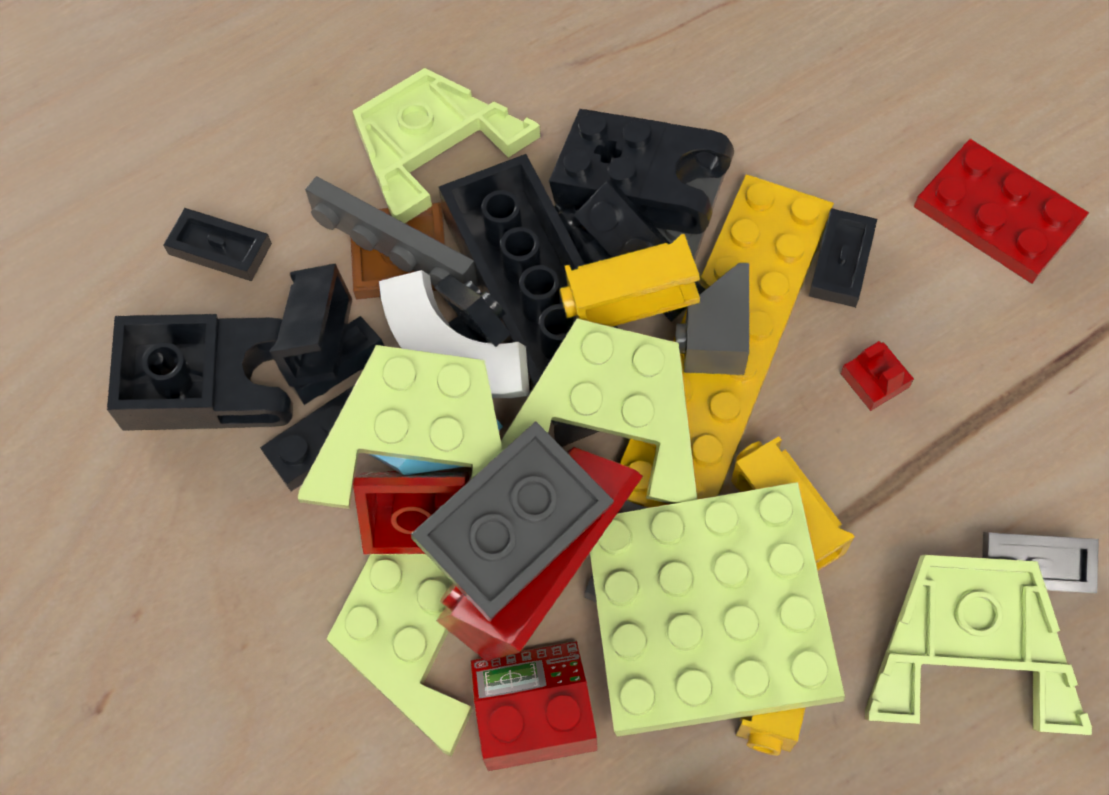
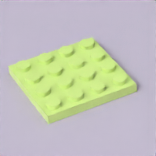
[590,482,845,737]

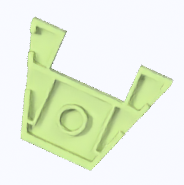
[352,68,540,223]
[501,319,697,504]
[298,345,503,509]
[326,554,473,757]
[865,555,1092,735]

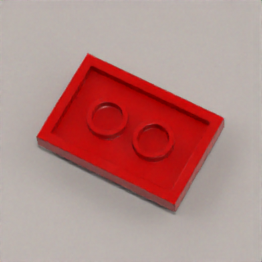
[914,138,1089,284]

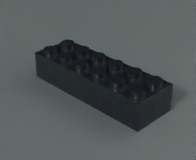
[438,154,618,447]

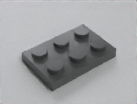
[411,421,614,622]

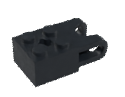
[549,109,735,234]
[107,314,293,431]

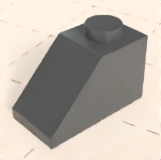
[675,263,749,375]

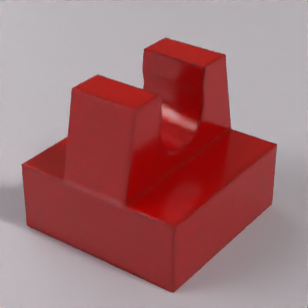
[840,341,914,411]

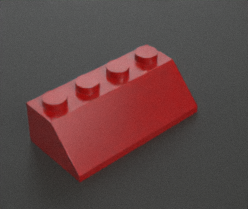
[436,447,643,661]

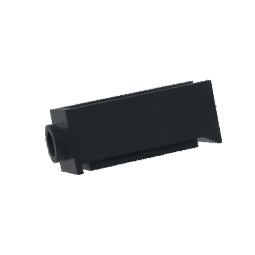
[270,263,353,387]

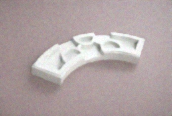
[379,270,530,398]

